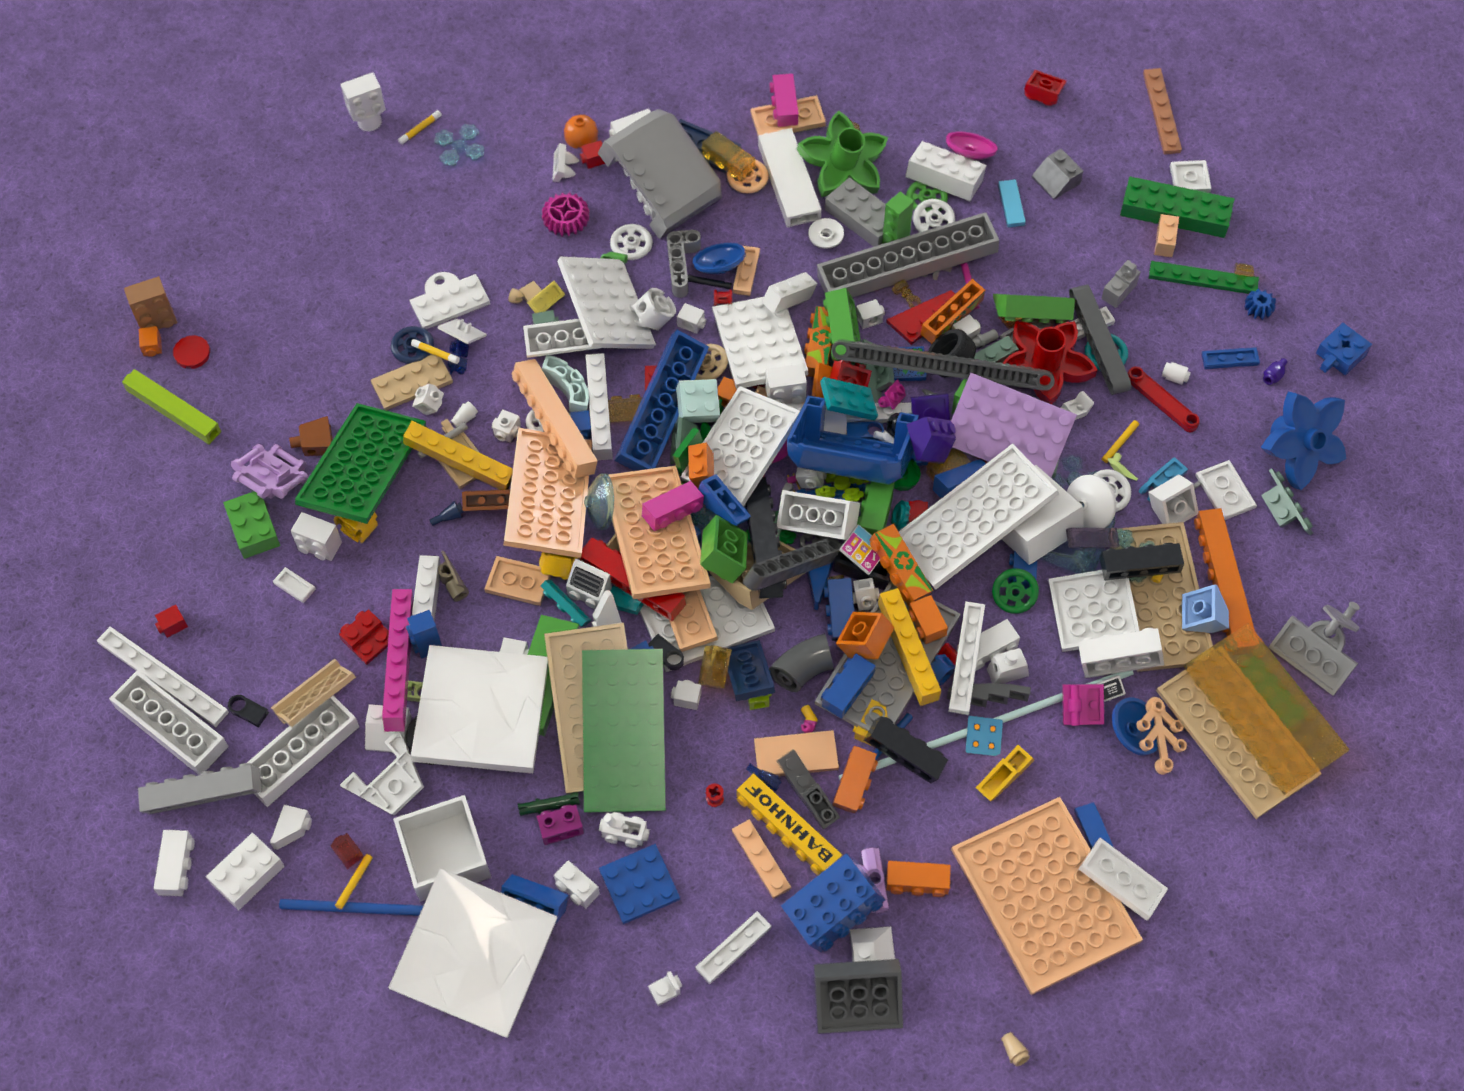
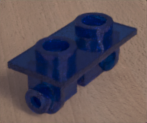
[448,338,469,375]

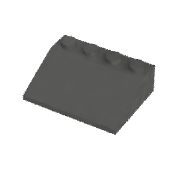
[814,959,903,1034]

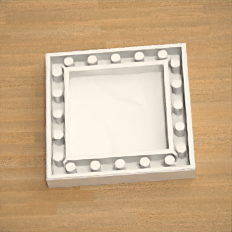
[411,645,549,774]
[389,868,558,1038]

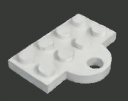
[410,272,490,329]

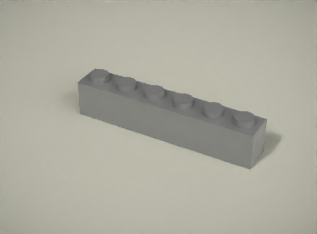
[138,763,262,814]

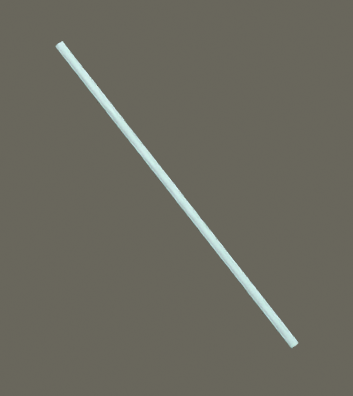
[839,671,1134,780]

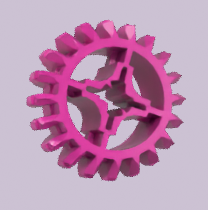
[542,192,590,236]

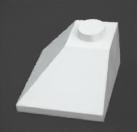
[850,927,895,962]

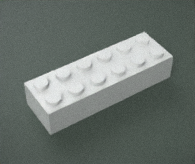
[109,670,229,775]
[247,696,359,807]

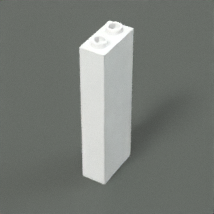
[758,128,821,227]

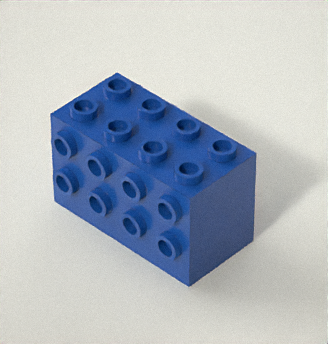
[781,853,886,952]

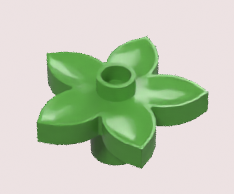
[796,110,888,197]

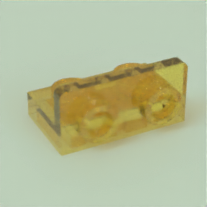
[608,394,643,423]

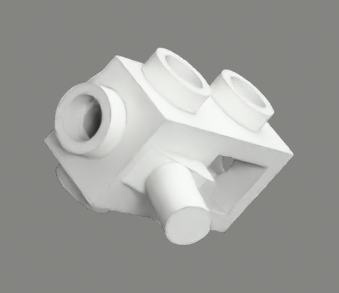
[599,812,650,848]

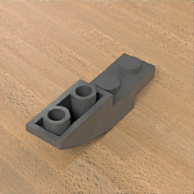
[776,749,840,829]

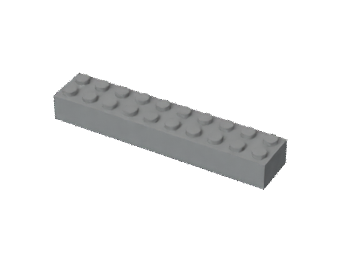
[817,212,999,298]

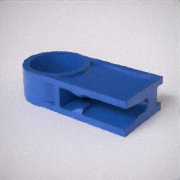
[847,421,884,441]

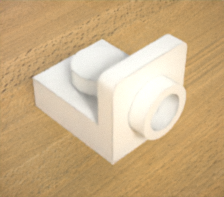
[648,971,682,1006]

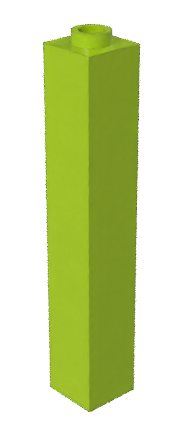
[122,369,221,445]

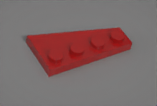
[886,290,955,345]

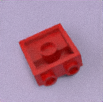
[830,360,872,387]
[339,609,389,665]

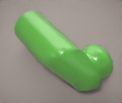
[601,252,628,263]

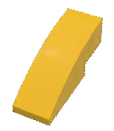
[976,745,1035,802]

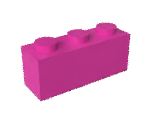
[769,74,799,127]
[642,481,704,531]

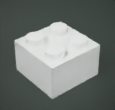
[765,364,807,404]
[291,512,342,561]

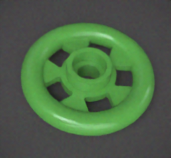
[906,181,948,213]

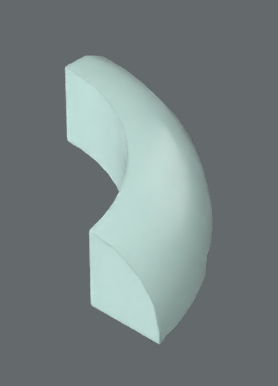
[542,355,589,416]

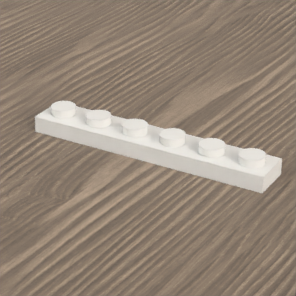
[948,601,985,715]

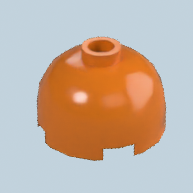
[564,114,598,149]

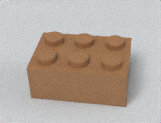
[124,276,178,329]

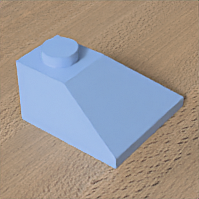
[1182,584,1229,633]

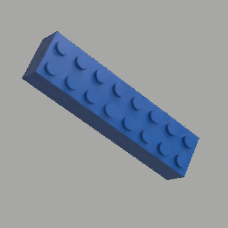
[614,330,709,471]

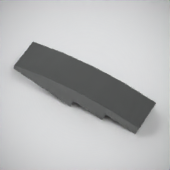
[947,683,1031,708]

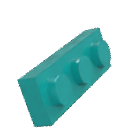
[541,580,591,627]

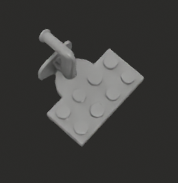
[1268,602,1360,695]

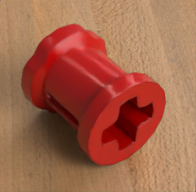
[714,290,732,306]
[705,783,724,807]

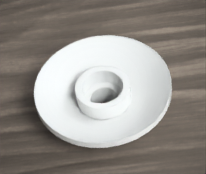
[809,218,844,248]

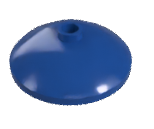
[693,243,746,274]
[1112,697,1158,756]

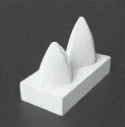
[553,143,580,182]

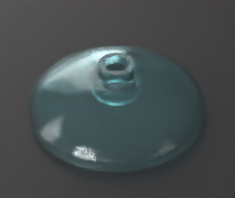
[584,473,614,531]

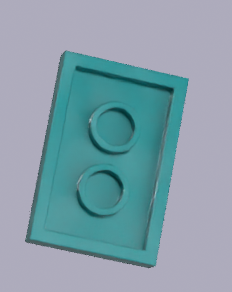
[820,377,878,421]

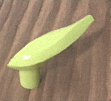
[1108,453,1138,481]

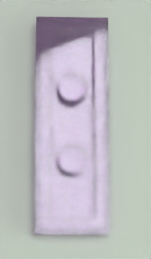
[1066,528,1120,548]

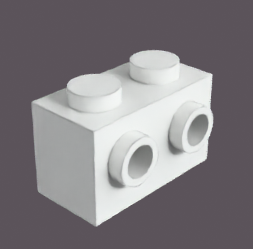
[554,860,600,909]

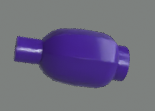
[1263,358,1288,385]

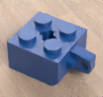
[1316,322,1372,375]

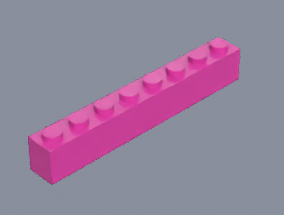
[382,589,414,732]

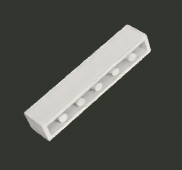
[586,353,613,460]

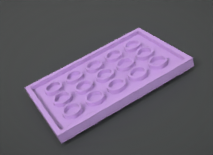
[951,373,1077,477]

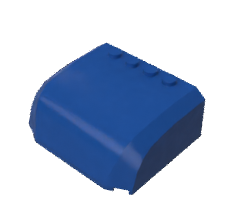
[787,395,919,485]

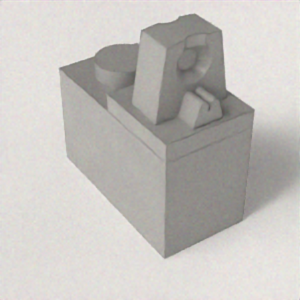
[1101,260,1141,308]

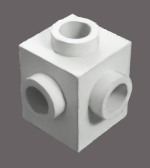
[412,384,444,415]
[492,409,521,443]
[796,467,827,488]
[852,578,880,611]

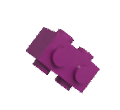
[537,805,584,845]

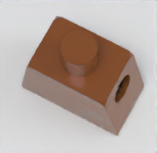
[289,416,333,456]

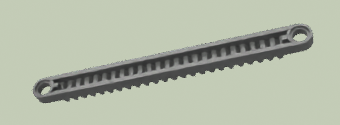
[831,340,1055,390]

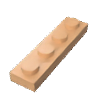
[732,819,791,899]

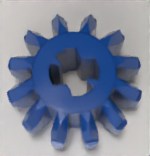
[1244,288,1276,320]

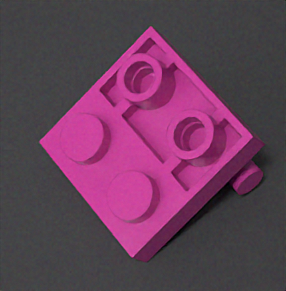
[1062,684,1104,726]

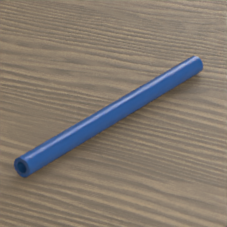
[279,899,424,916]

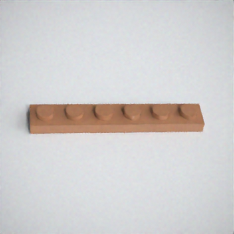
[1143,68,1182,154]

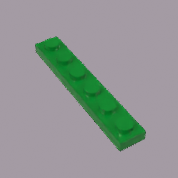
[1148,261,1259,294]

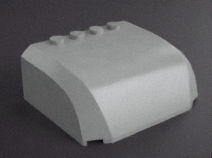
[598,109,722,239]

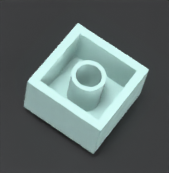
[676,379,720,423]

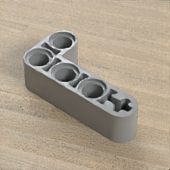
[667,230,701,298]

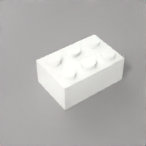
[206,833,285,911]

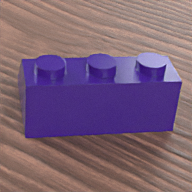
[907,417,956,464]

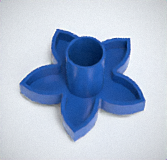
[1261,391,1347,490]

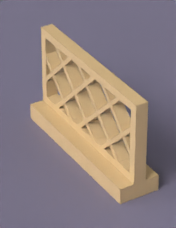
[271,659,356,727]

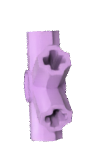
[861,848,889,913]

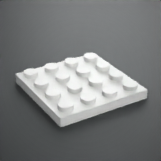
[1049,570,1139,652]

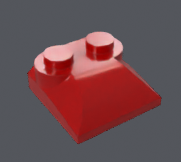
[1024,70,1067,106]

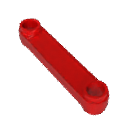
[1128,366,1200,432]

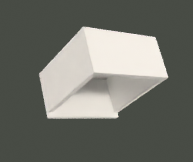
[1002,465,1084,565]
[394,795,491,902]

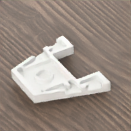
[340,732,424,816]

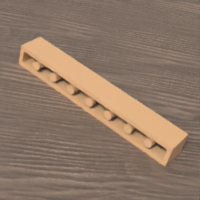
[512,359,598,478]

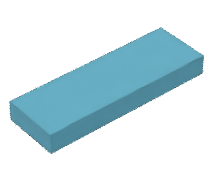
[998,180,1026,227]

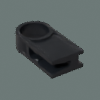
[648,634,684,670]
[228,694,269,728]

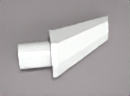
[873,430,894,444]

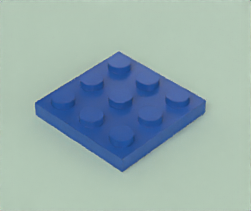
[599,844,680,924]

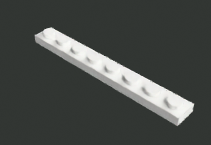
[97,627,229,727]

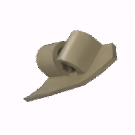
[438,551,469,602]

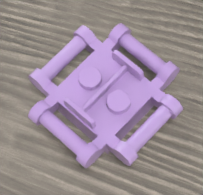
[231,444,308,499]

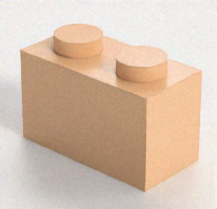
[1154,214,1179,257]

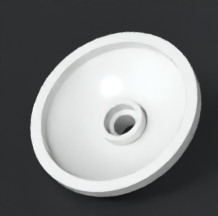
[1067,475,1116,532]

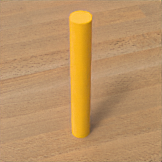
[1101,420,1139,463]
[335,854,373,909]

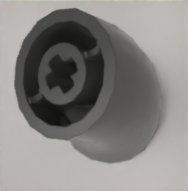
[769,633,833,692]

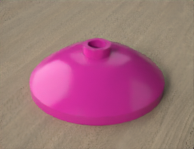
[946,132,997,160]

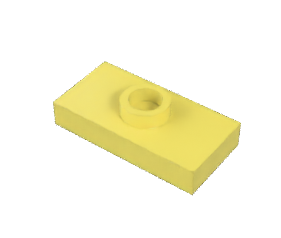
[527,281,566,313]

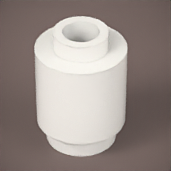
[1162,362,1191,385]

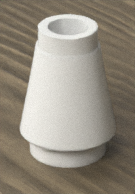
[451,402,478,427]

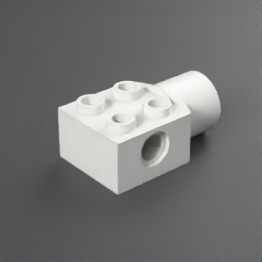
[340,72,386,131]

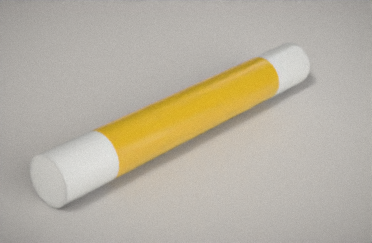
[398,110,442,145]
[411,339,460,364]

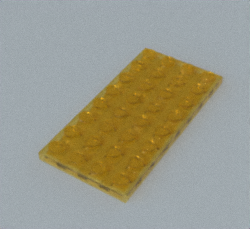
[1184,623,1350,795]

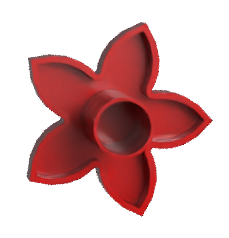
[1003,321,1097,404]

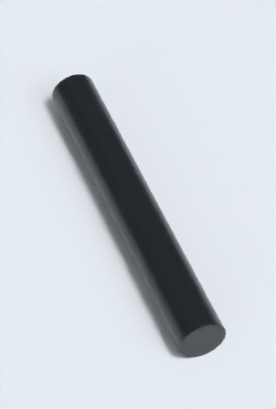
[687,274,732,290]

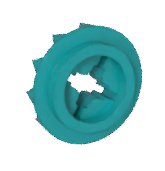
[891,500,910,530]

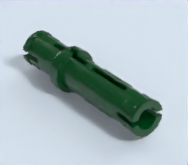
[518,792,580,816]

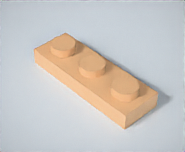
[733,246,760,296]

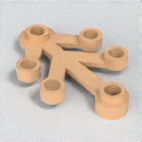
[1136,697,1187,775]

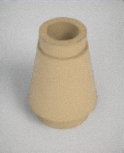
[1001,1032,1030,1066]

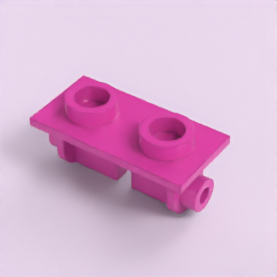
[878,379,906,410]

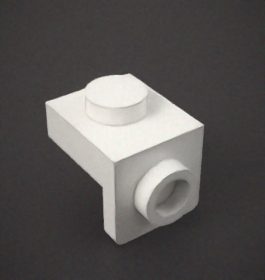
[1061,391,1094,420]

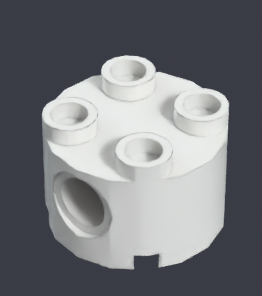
[633,288,676,330]

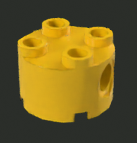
[333,512,378,543]
[539,552,578,580]

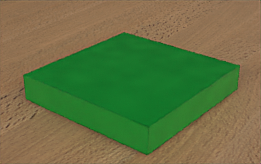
[673,427,703,476]

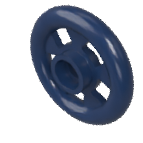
[391,326,434,364]

